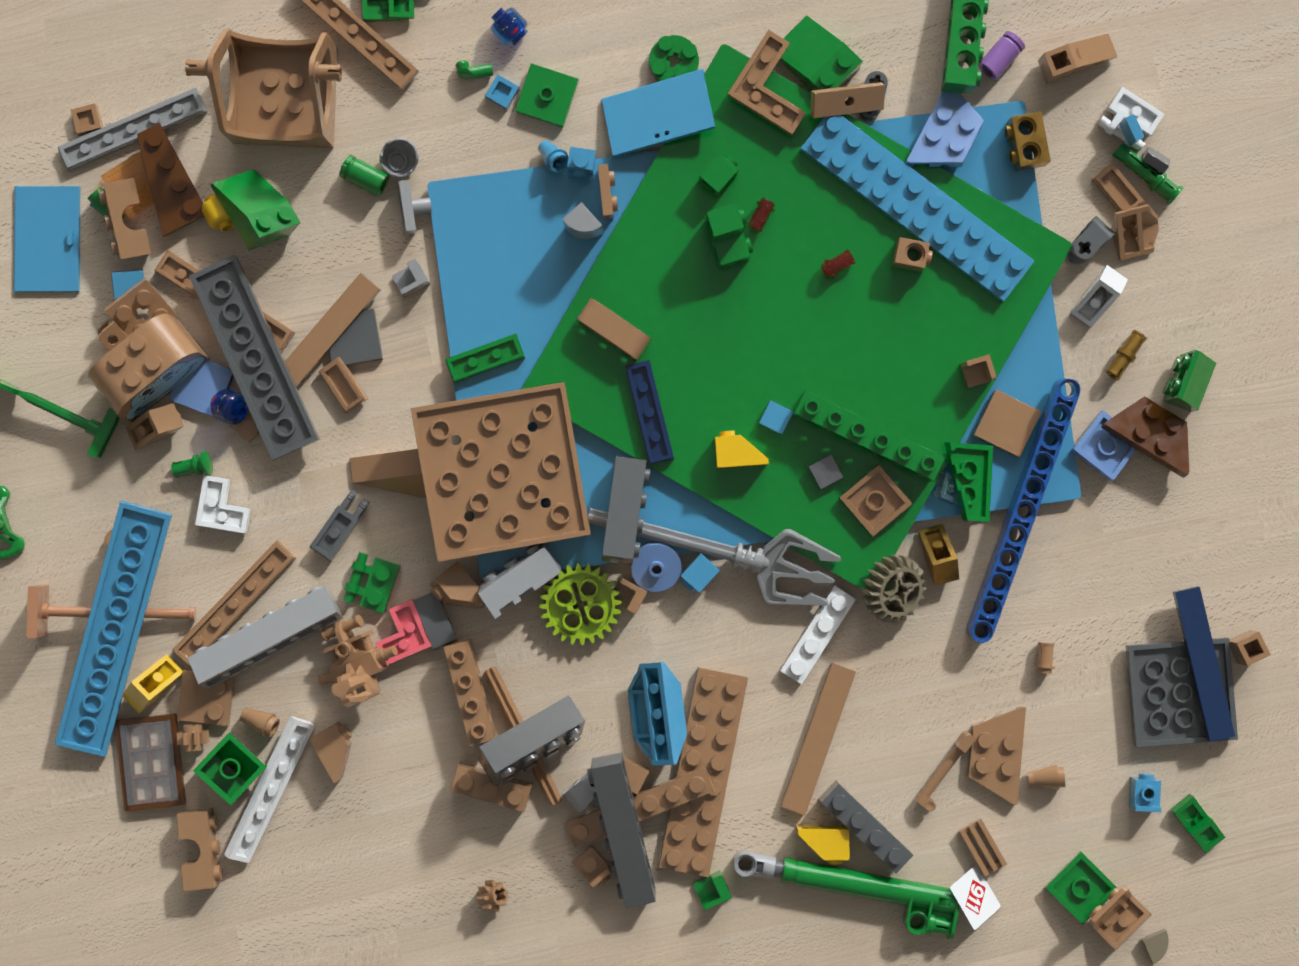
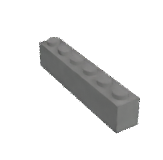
[187,586,343,690]

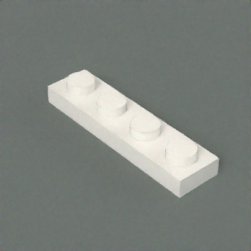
[780,585,856,685]

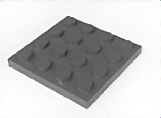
[1125,637,1238,747]

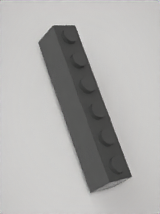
[587,752,656,908]

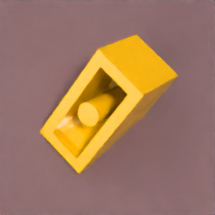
[714,431,769,468]
[122,654,183,714]
[796,825,850,865]

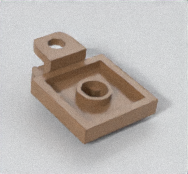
[98,277,179,351]

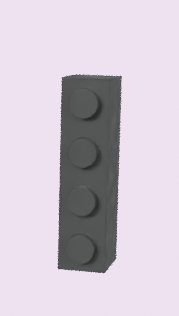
[602,456,650,565]
[819,780,914,874]

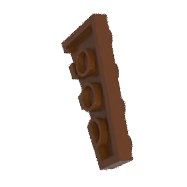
[137,123,204,237]

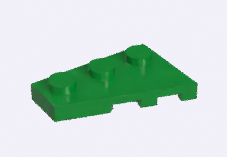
[944,442,993,522]

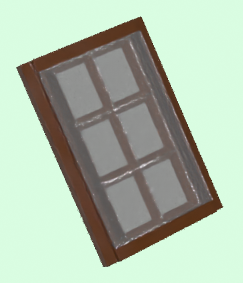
[115,713,186,811]

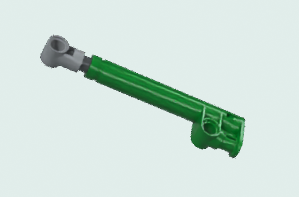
[733,850,960,940]

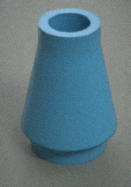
[538,141,568,173]

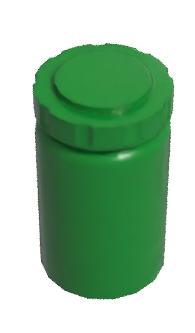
[339,154,389,197]

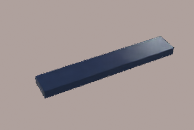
[1173,586,1235,742]

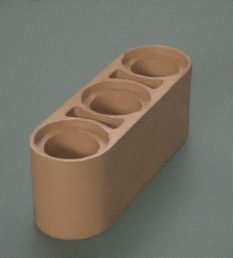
[576,298,652,360]

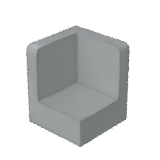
[392,259,430,298]

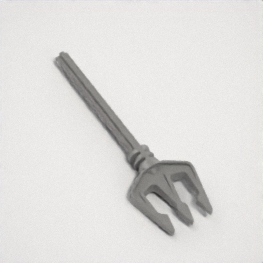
[588,508,841,605]

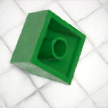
[193,732,267,805]

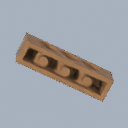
[444,639,497,746]

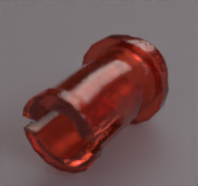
[747,198,775,232]
[821,249,855,278]

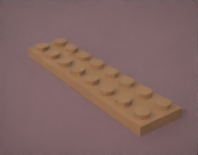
[659,667,748,877]

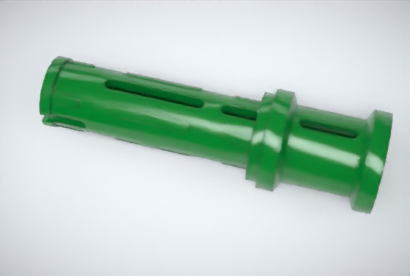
[1112,143,1184,205]

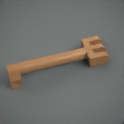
[915,731,974,811]

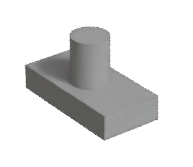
[397,180,432,236]

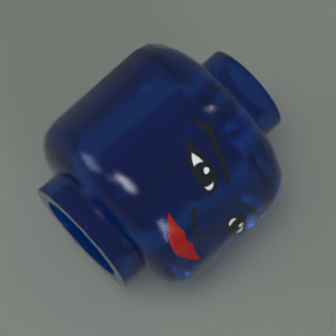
[491,7,528,45]
[210,389,249,425]

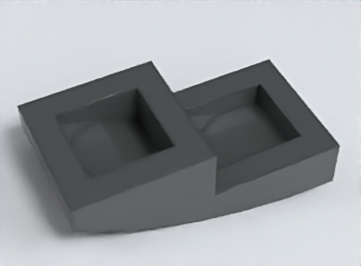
[413,592,458,650]

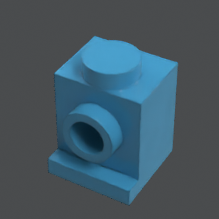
[567,147,596,181]
[1129,773,1161,812]

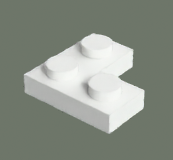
[195,475,251,533]

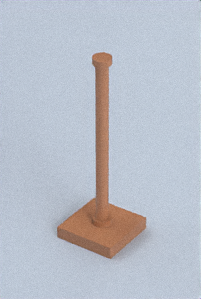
[26,585,196,638]

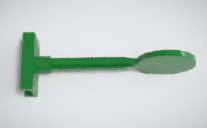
[0,379,121,458]

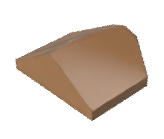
[1111,204,1159,261]

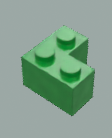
[705,203,753,269]

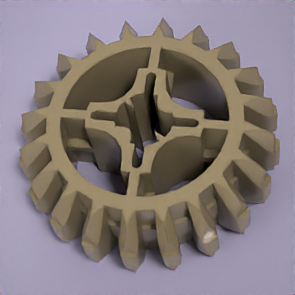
[861,554,927,623]

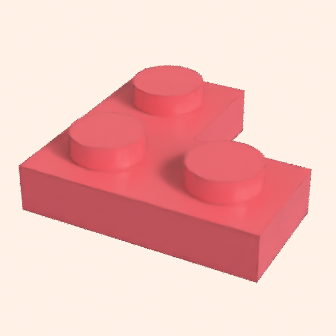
[375,599,432,664]

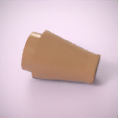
[240,707,280,738]
[1027,765,1066,790]

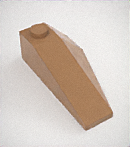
[350,449,426,498]

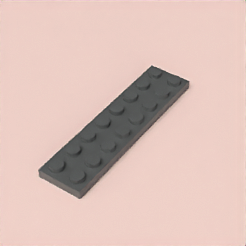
[189,255,320,461]

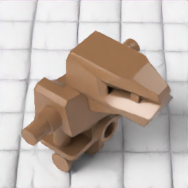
[318,615,398,708]

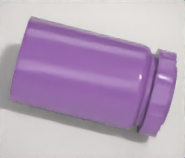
[978,31,1025,80]

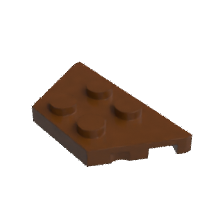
[1101,396,1189,478]

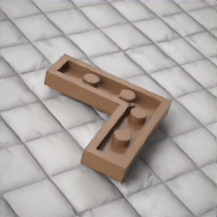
[727,29,806,136]

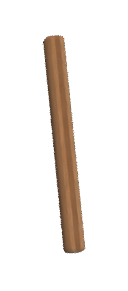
[484,667,562,806]

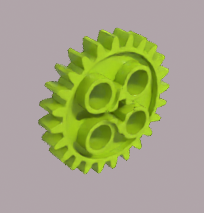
[539,562,622,645]

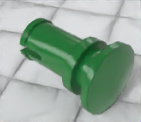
[171,450,213,478]

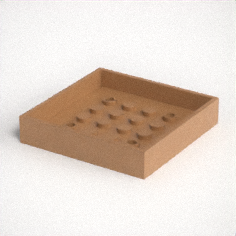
[410,382,591,562]

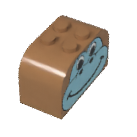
[88,314,210,422]

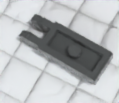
[309,490,370,561]

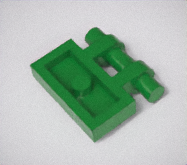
[343,552,401,613]

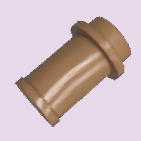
[1034,642,1055,674]

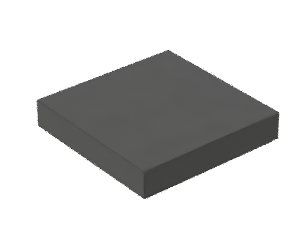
[329,309,383,365]

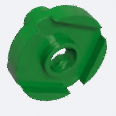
[649,35,699,82]

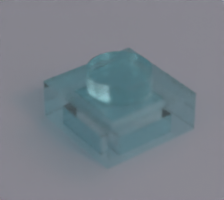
[934,473,959,505]

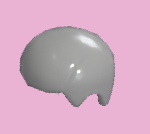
[379,138,419,178]

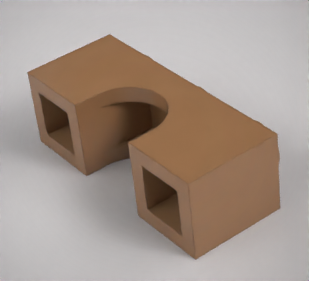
[98,178,152,260]
[450,762,533,812]
[177,808,223,891]

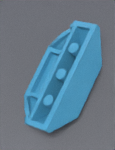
[628,662,687,766]

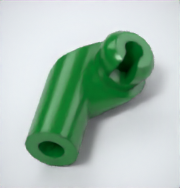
[455,60,493,79]

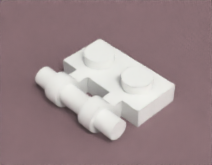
[1097,87,1165,151]

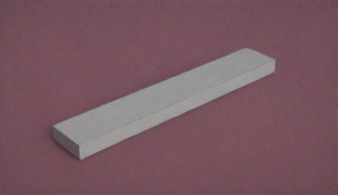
[57,88,207,171]

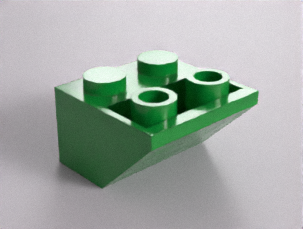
[1163,349,1216,412]

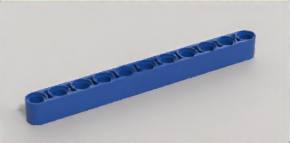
[966,378,1081,643]

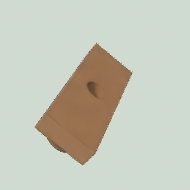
[810,82,885,118]

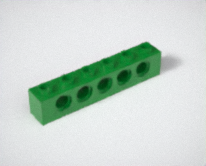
[941,0,989,95]
[793,390,945,482]

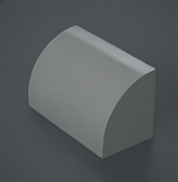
[562,202,604,240]

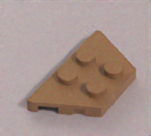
[967,706,1026,805]

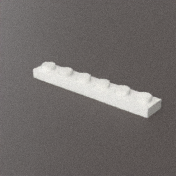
[224,716,315,863]

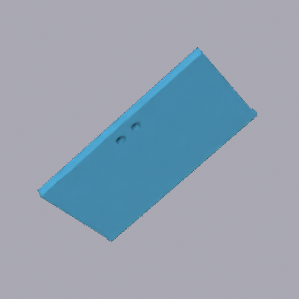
[601,69,716,158]
[14,185,80,293]

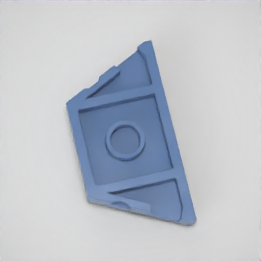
[906,91,984,167]

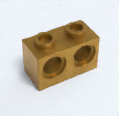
[1004,111,1051,171]

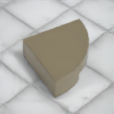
[1141,929,1169,964]

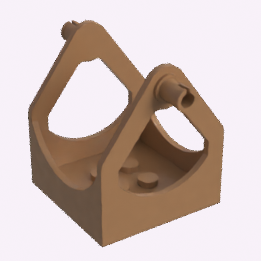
[185,29,342,148]

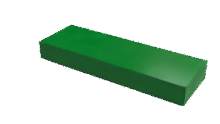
[445,333,525,384]

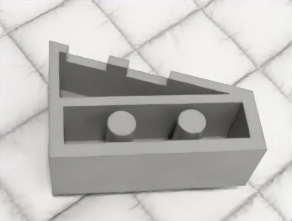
[478,543,561,619]

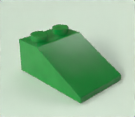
[780,15,863,91]
[210,169,301,251]

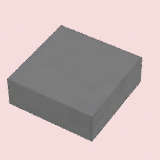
[808,455,843,489]

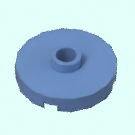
[631,542,681,592]

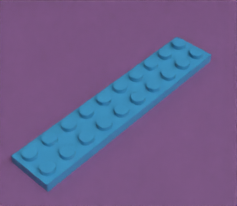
[800,115,1034,302]
[55,500,173,757]

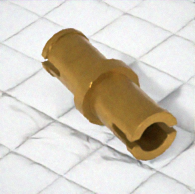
[1105,330,1147,380]

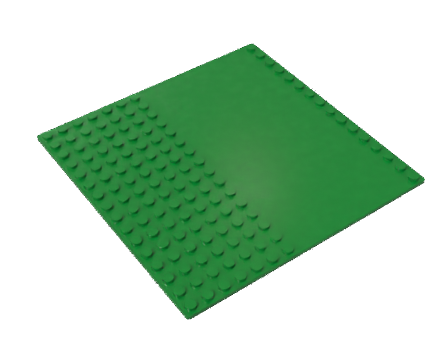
[522,44,1072,589]

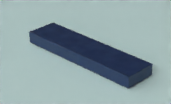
[625,360,674,465]

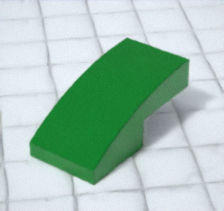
[361,0,414,22]
[1170,794,1226,853]

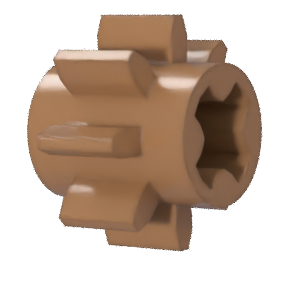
[176,724,209,752]
[476,880,508,912]

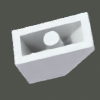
[1071,265,1128,327]

